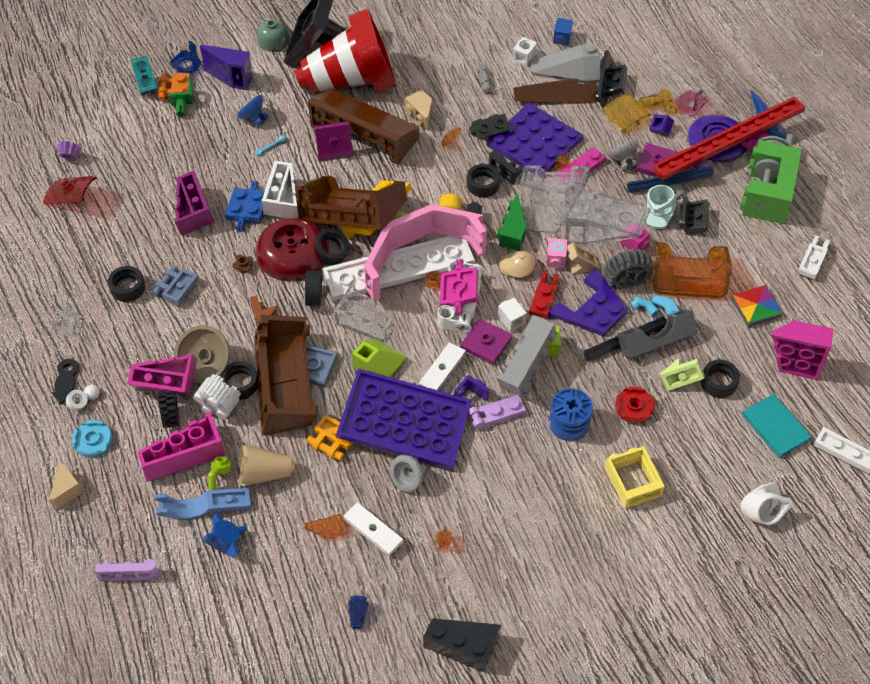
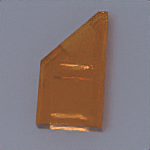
[304,514,347,540]

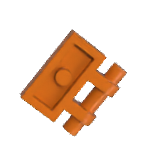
[157,72,190,101]

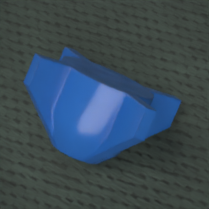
[203,513,247,557]

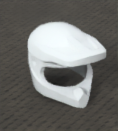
[741,482,793,525]

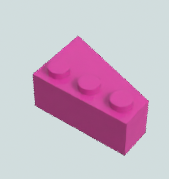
[127,354,198,396]

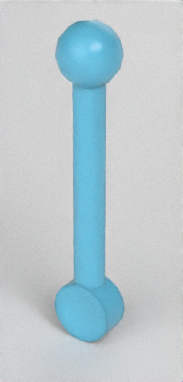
[255,135,287,156]

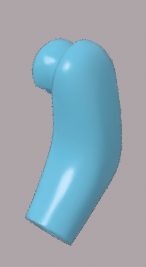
[652,295,679,315]

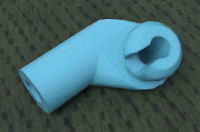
[631,296,659,317]

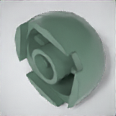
[256,19,289,52]

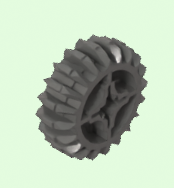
[603,248,654,290]

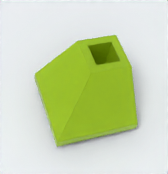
[352,338,407,377]

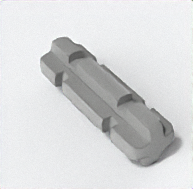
[477,65,492,94]

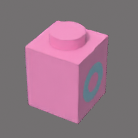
[546,238,567,268]

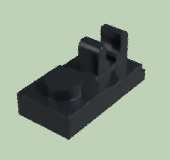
[489,150,523,185]

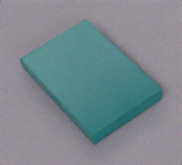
[742,394,812,458]

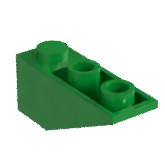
[497,195,526,251]

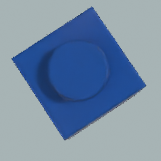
[553,18,573,46]

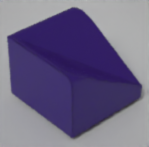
[649,114,674,136]

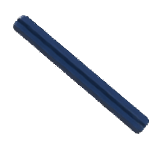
[627,166,714,192]

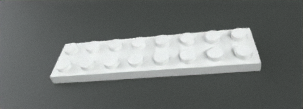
[323,236,475,301]

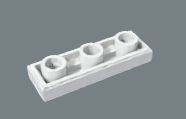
[419,342,466,391]
[343,502,403,556]

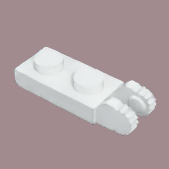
[797,235,830,280]

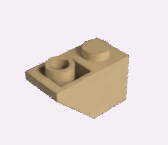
[405,89,432,130]

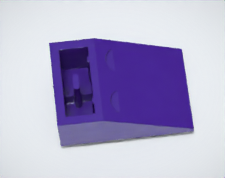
[200,44,253,90]

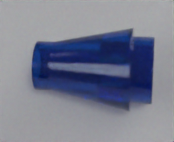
[348,595,369,629]

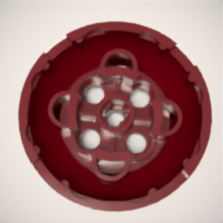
[256,218,329,281]

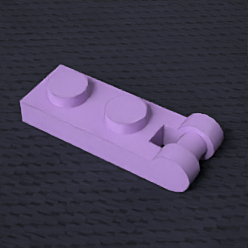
[468,395,526,429]
[95,559,159,581]

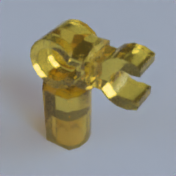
[639,89,678,116]

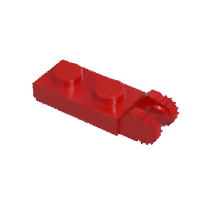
[529,271,559,319]

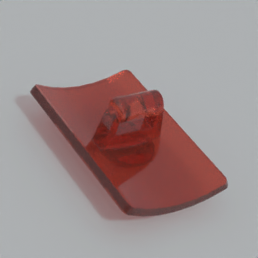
[43,176,97,205]

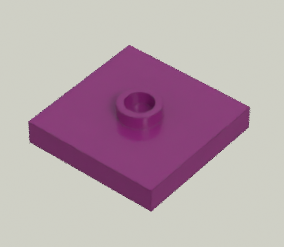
[314,121,353,160]
[635,143,678,177]
[460,318,513,365]

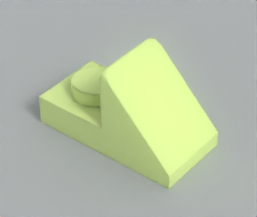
[660,359,705,391]

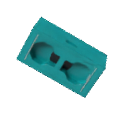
[131,55,157,94]

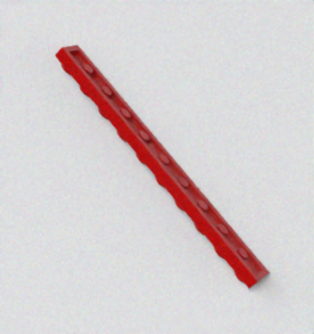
[652,96,805,181]

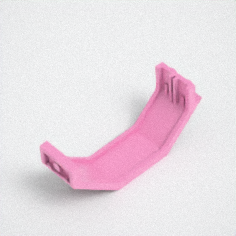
[364,204,488,302]

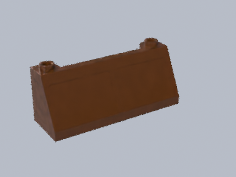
[308,88,419,165]
[295,175,407,229]
[254,315,318,435]

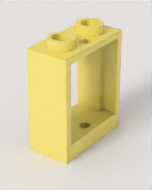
[605,446,665,509]

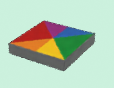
[731,285,783,327]

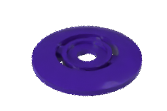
[688,115,747,162]

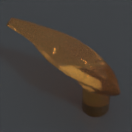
[442,127,461,147]

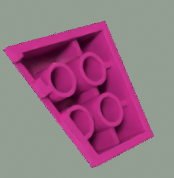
[771,320,834,380]

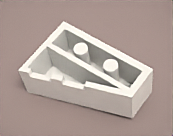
[262,161,298,218]

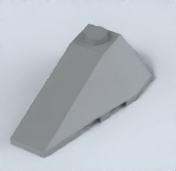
[530,44,601,83]

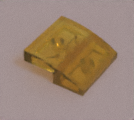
[601,93,651,133]

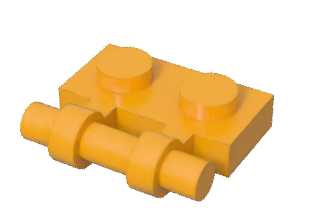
[306,414,353,461]

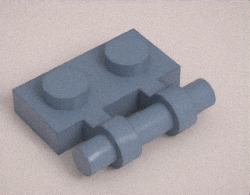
[152,265,199,306]

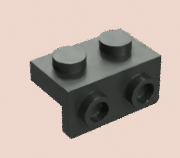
[469,113,510,139]
[679,196,709,235]

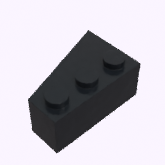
[423,618,501,673]

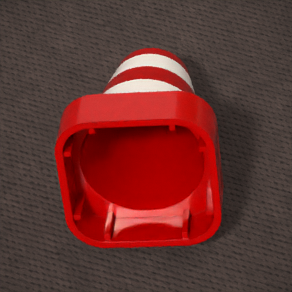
[294,8,397,93]

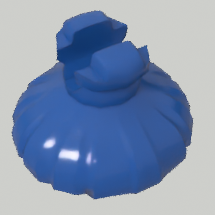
[237,95,268,126]

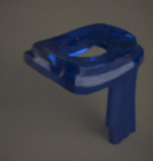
[169,41,201,75]

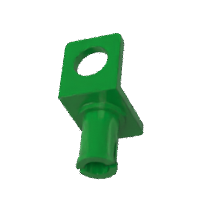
[168,78,193,117]

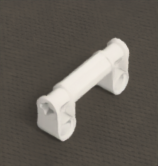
[437,261,485,334]

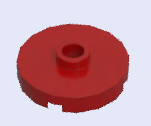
[615,387,655,423]

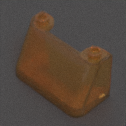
[653,242,732,299]

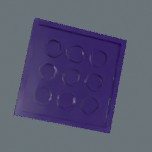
[486,103,583,179]

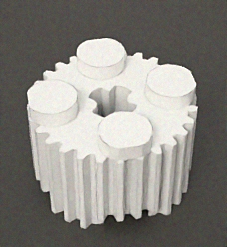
[193,374,241,420]

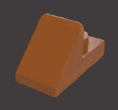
[250,295,278,324]

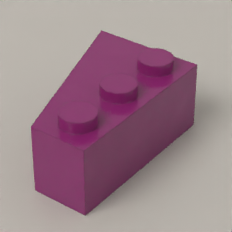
[175,170,215,235]

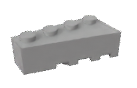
[497,315,557,397]

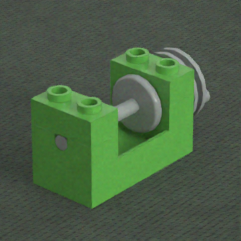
[740,134,802,225]

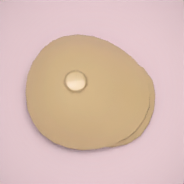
[499,251,536,278]

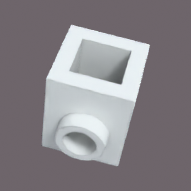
[497,298,527,332]

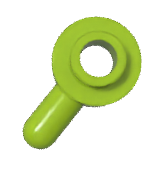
[208,456,231,491]

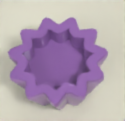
[56,141,82,160]

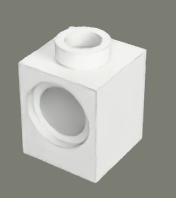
[512,37,537,67]

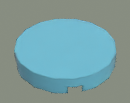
[72,420,113,458]

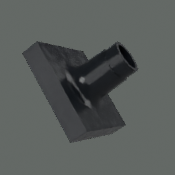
[283,0,346,68]

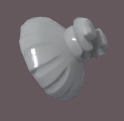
[607,140,639,170]
[390,455,427,492]

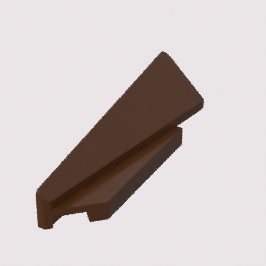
[513,78,597,103]

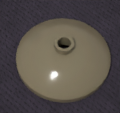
[174,325,230,384]

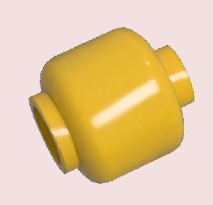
[438,193,462,210]

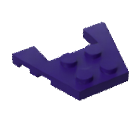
[548,269,628,336]

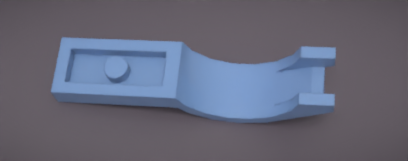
[155,488,251,520]

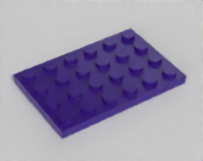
[336,368,472,470]

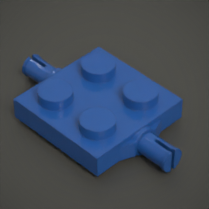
[225,180,265,231]

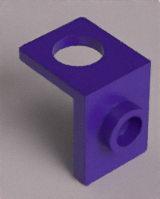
[454,375,489,401]

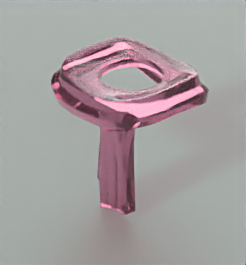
[676,90,708,115]

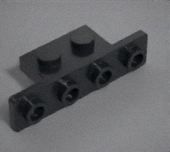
[596,50,628,108]

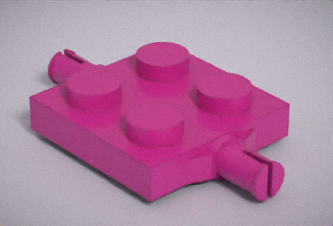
[440,259,479,316]

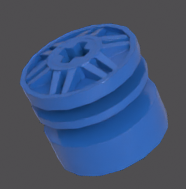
[549,388,593,441]

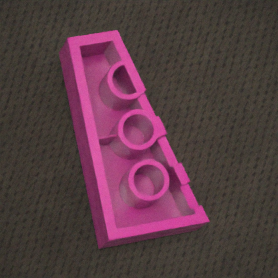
[137,412,225,482]

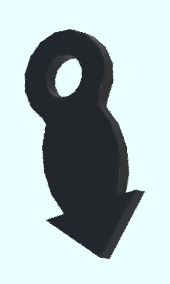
[51,359,79,404]

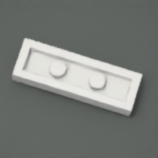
[813,427,870,474]

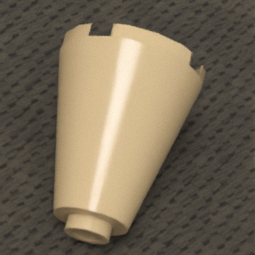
[239,445,295,486]

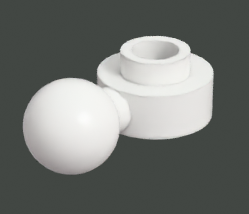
[66,385,100,411]

